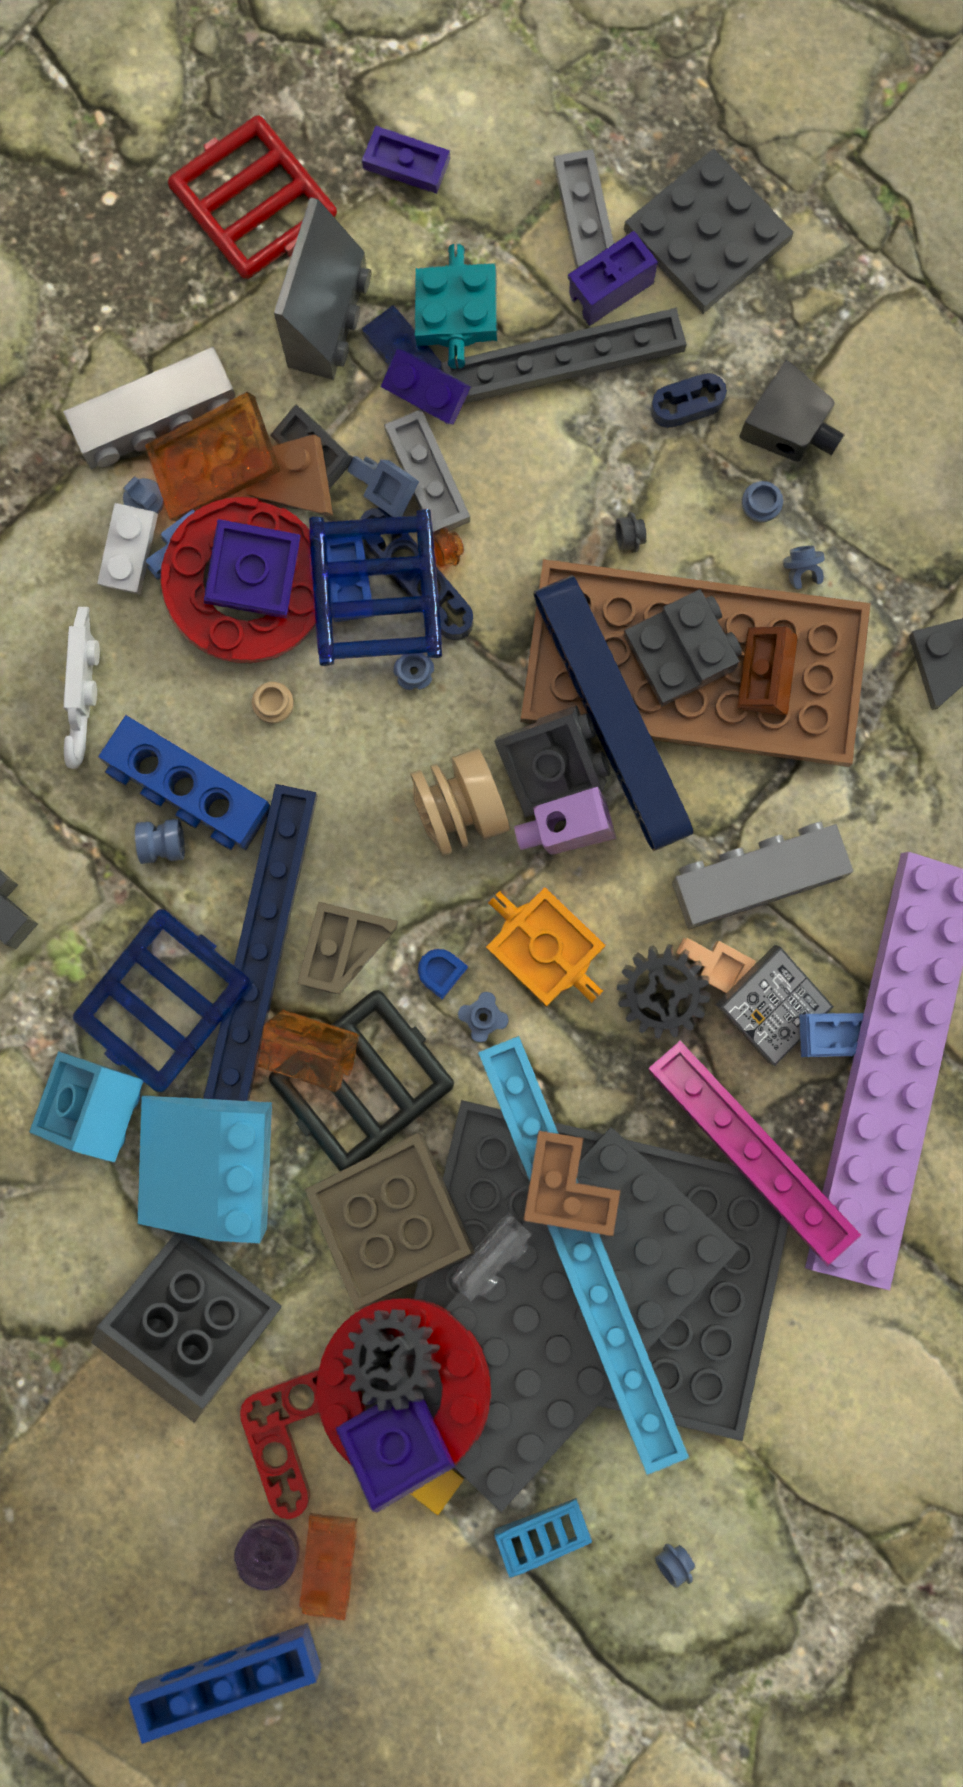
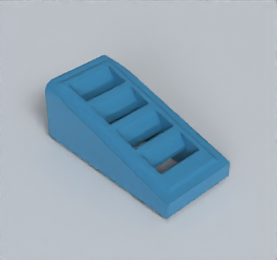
[494,1498,592,1578]

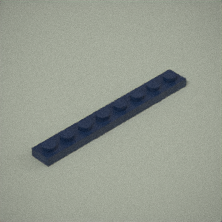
[203,784,318,1101]

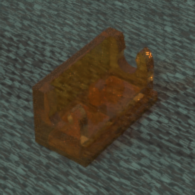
[258,1010,360,1092]
[299,1513,358,1620]

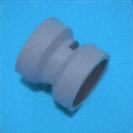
[135,819,185,864]

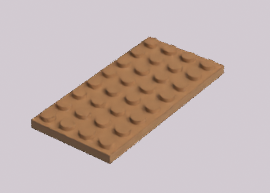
[520,559,871,767]

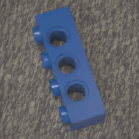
[98,715,270,851]
[128,1623,321,1744]

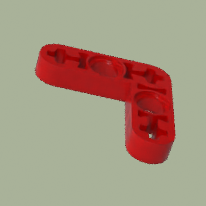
[240,1368,319,1520]

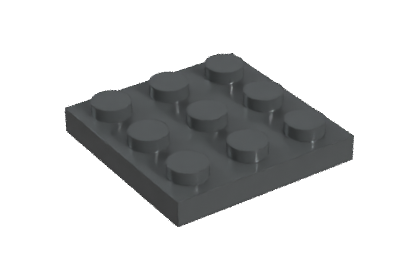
[624,148,794,314]

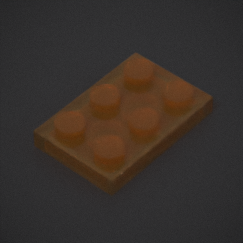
[145,392,280,521]

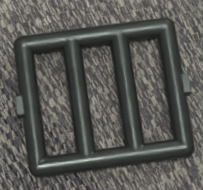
[269,990,454,1171]

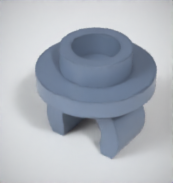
[123,476,165,514]
[783,545,825,589]

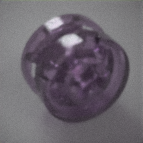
[234,1518,300,1590]

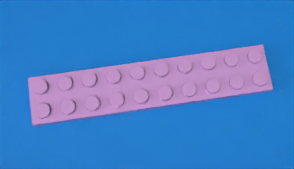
[805,852,963,1290]

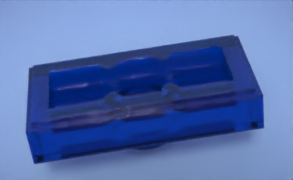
[362,305,442,371]

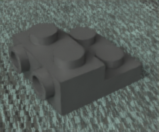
[623,589,742,707]
[494,705,611,817]

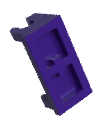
[568,231,658,326]

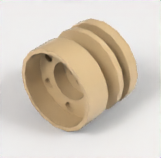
[410,747,510,856]

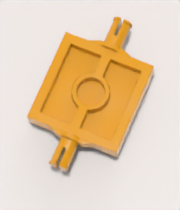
[486,887,606,1007]

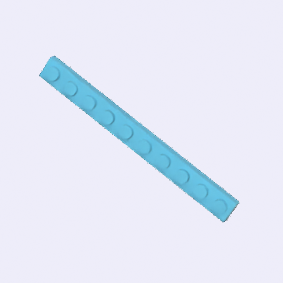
[478,1036,689,1475]

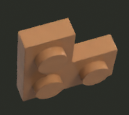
[524,1131,620,1236]

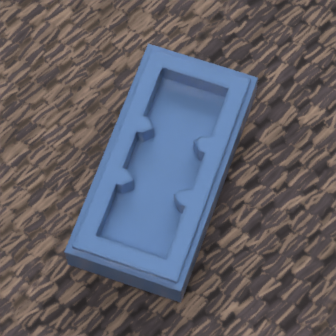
[799,1013,864,1057]

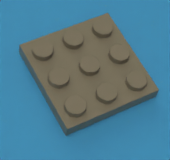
[304,1133,475,1310]

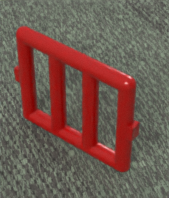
[168,115,337,279]

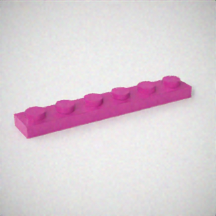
[648,1041,861,1267]

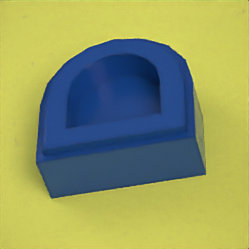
[418,949,469,1000]

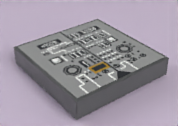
[715,945,834,1066]

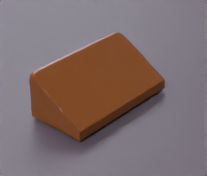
[737,626,797,715]

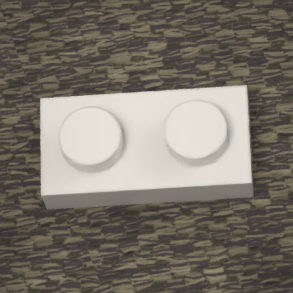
[97,503,158,595]

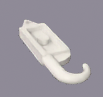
[63,607,100,769]

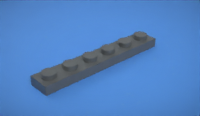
[441,307,687,404]

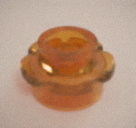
[428,527,464,567]

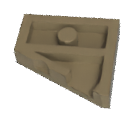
[297,902,398,995]

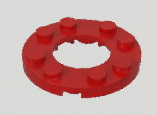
[161,497,328,663]
[317,1298,491,1466]

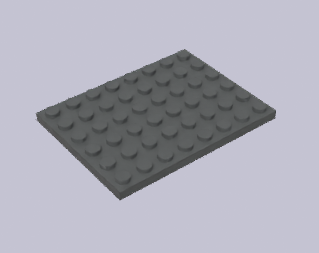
[414,1100,788,1441]

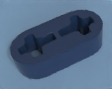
[650,373,727,428]

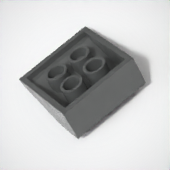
[274,197,371,380]
[91,1232,282,1423]

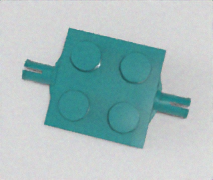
[415,243,497,369]

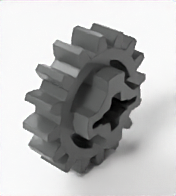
[617,944,711,1039]
[343,1309,441,1411]

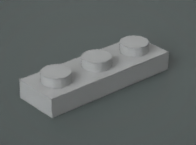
[553,149,614,269]
[384,409,470,537]

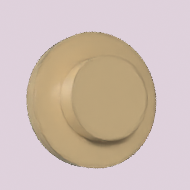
[252,682,294,723]

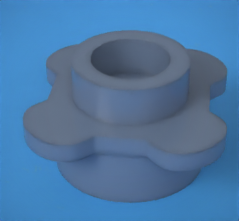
[458,992,509,1042]

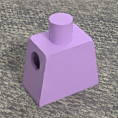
[514,787,616,854]

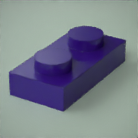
[362,125,450,194]
[380,349,471,425]

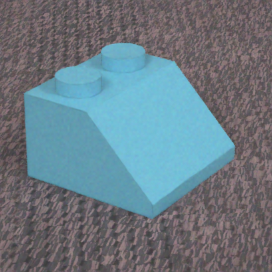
[29,1051,144,1163]

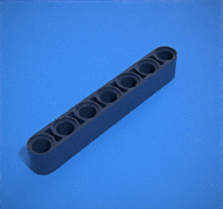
[533,575,693,851]

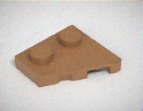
[241,434,333,516]

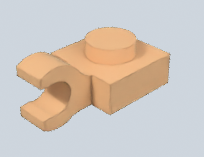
[676,938,756,994]

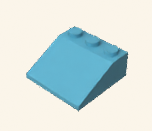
[138,1096,272,1243]

